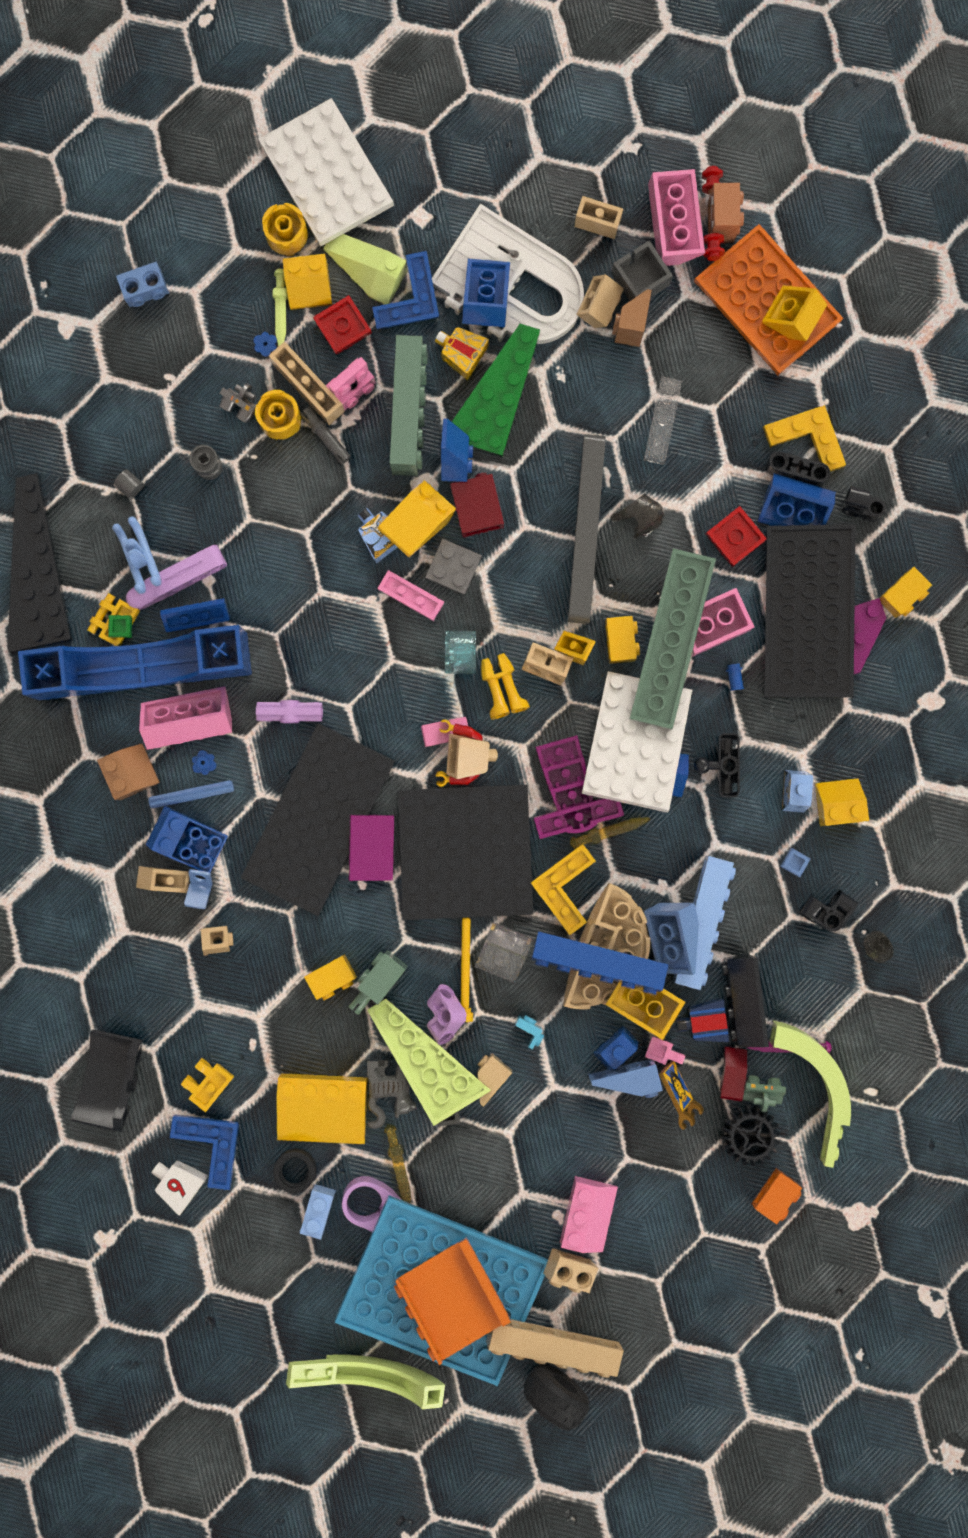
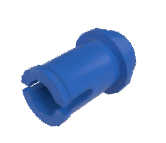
[725,663,744,691]

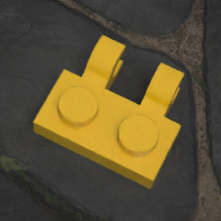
[181,1058,234,1112]

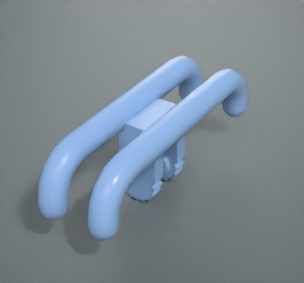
[112,516,162,594]

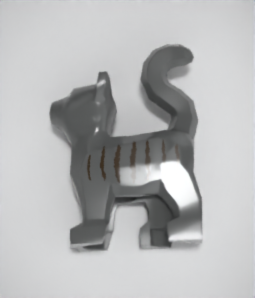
[367,1060,416,1129]

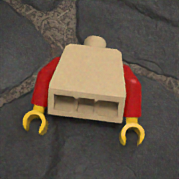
[436,719,498,787]

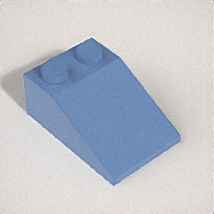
[644,903,699,975]
[588,1059,663,1098]

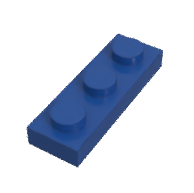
[160,598,230,632]

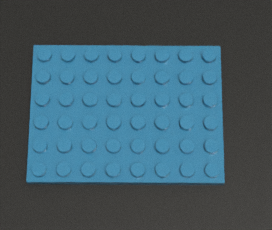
[335,1195,548,1386]

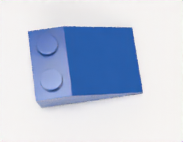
[462,258,510,327]

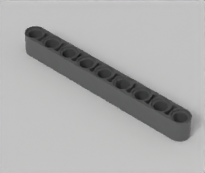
[568,434,606,624]

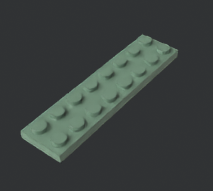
[630,548,716,730]

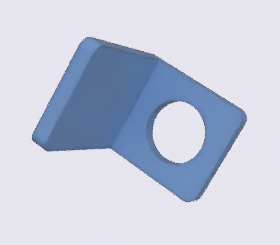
[184,869,212,910]

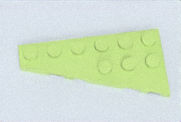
[367,999,491,1126]

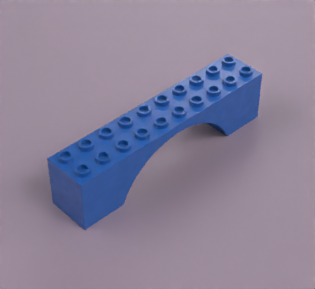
[18,625,252,700]

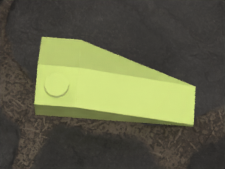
[323,234,408,305]

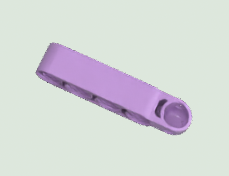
[126,545,227,610]

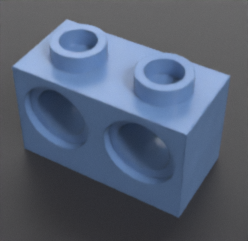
[116,262,169,307]

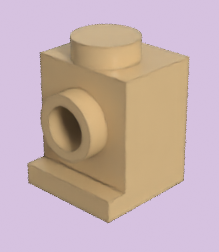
[201,926,234,956]

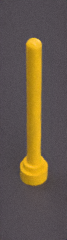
[460,917,473,1022]

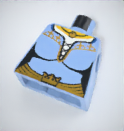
[358,508,397,564]
[782,770,813,813]

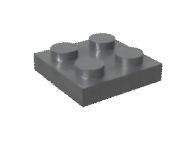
[425,539,482,596]

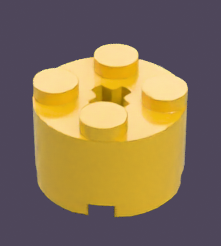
[262,203,308,256]
[255,390,301,440]

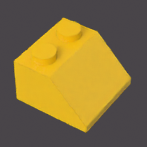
[282,254,332,310]
[762,285,828,341]
[814,779,869,826]

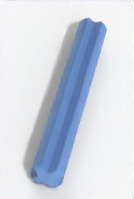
[148,780,234,809]

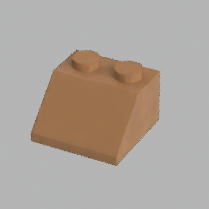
[612,289,652,347]
[97,744,160,801]

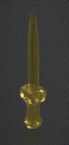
[570,817,650,849]
[384,1125,411,1204]

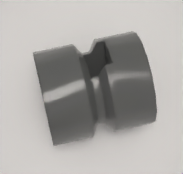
[190,445,223,480]

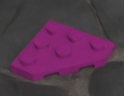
[854,598,886,674]

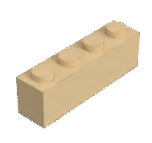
[269,341,345,425]

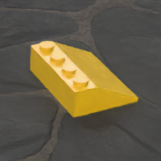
[277,1073,368,1144]

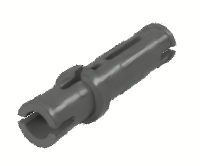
[300,406,351,465]

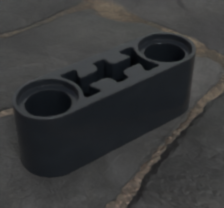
[765,451,830,487]

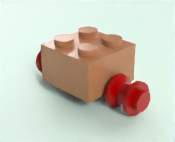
[702,166,744,261]

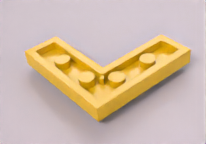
[763,405,846,472]
[531,844,596,935]

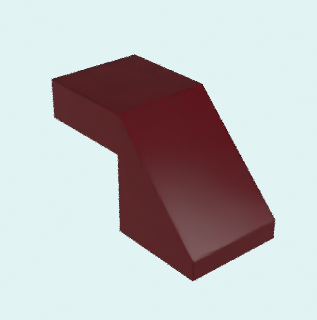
[720,1047,747,1101]

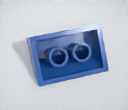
[758,473,836,526]

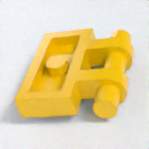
[87,593,140,646]

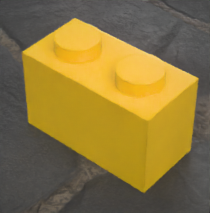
[880,567,932,618]
[605,616,640,664]
[304,954,357,1001]

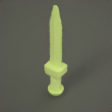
[273,268,288,346]

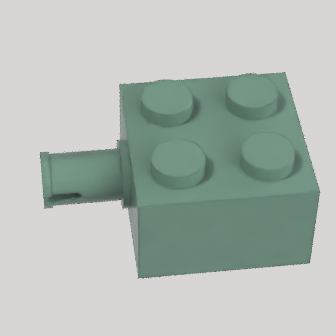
[348,950,408,1015]

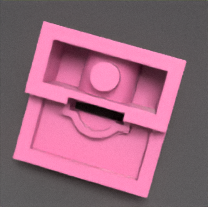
[325,357,376,411]

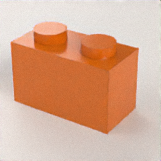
[751,1168,802,1224]

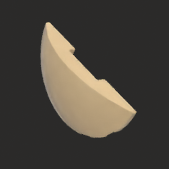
[563,883,650,1009]

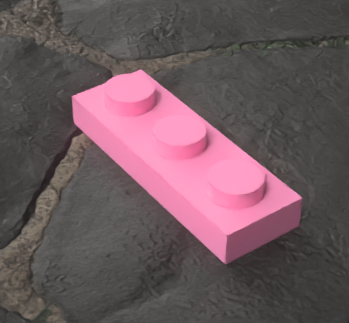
[377,570,444,622]

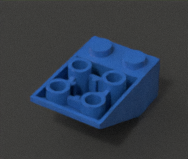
[146,806,228,872]

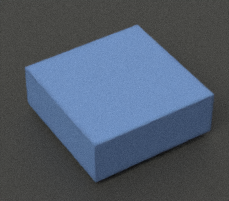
[780,848,810,877]

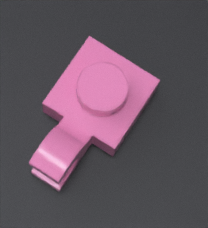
[645,1036,685,1065]

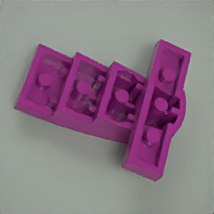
[534,735,624,839]

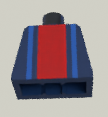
[676,998,729,1042]

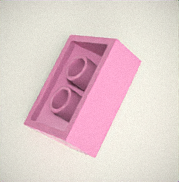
[560,1176,618,1253]

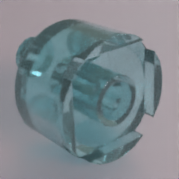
[445,630,476,674]

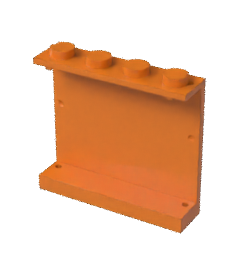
[394,1237,511,1365]

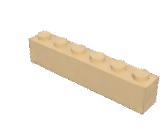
[486,1319,624,1378]

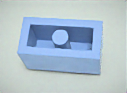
[300,1184,336,1240]

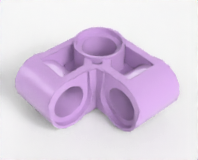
[427,984,466,1045]

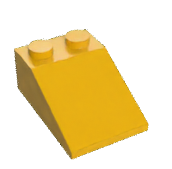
[377,480,456,557]
[606,982,686,1040]

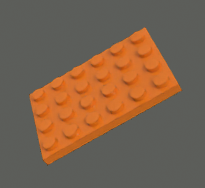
[694,224,844,376]

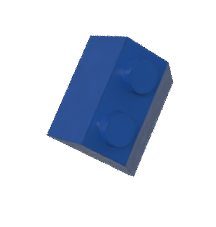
[441,419,473,482]

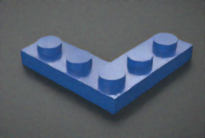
[372,251,439,330]
[170,1114,239,1190]

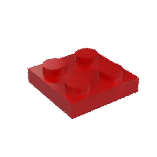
[313,295,372,355]
[706,506,767,567]

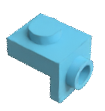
[515,1015,544,1050]

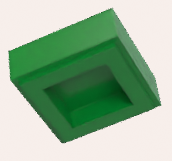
[108,615,132,638]

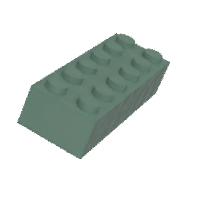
[390,335,428,476]

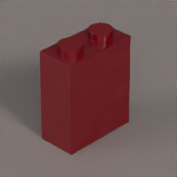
[450,473,504,538]

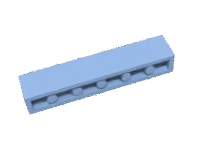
[672,856,736,990]

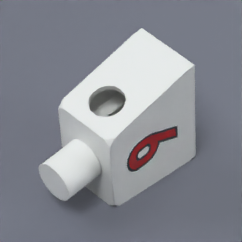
[151,1161,208,1216]

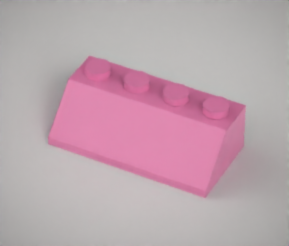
[648,169,705,266]
[139,686,232,750]

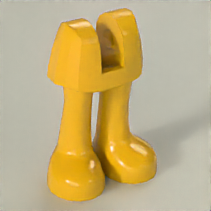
[481,653,530,720]

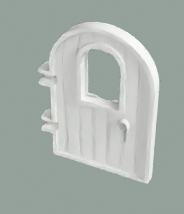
[432,204,584,344]

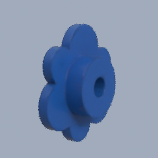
[254,332,277,357]
[192,750,216,775]

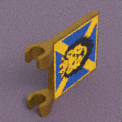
[659,1061,704,1130]

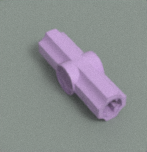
[256,700,323,723]

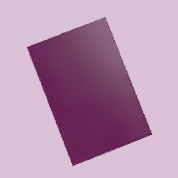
[349,815,394,881]

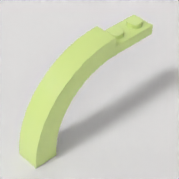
[769,1020,851,1168]
[286,1355,445,1409]

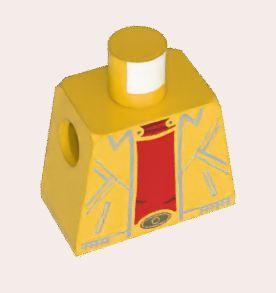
[435,327,489,380]

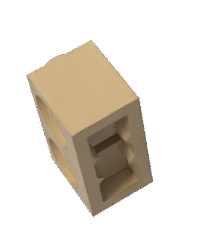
[521,642,573,685]
[543,1248,599,1293]

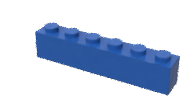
[531,932,669,995]

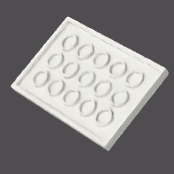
[258,98,394,247]
[582,671,692,813]

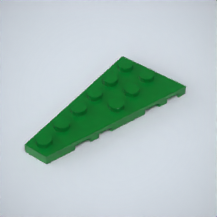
[452,323,540,456]

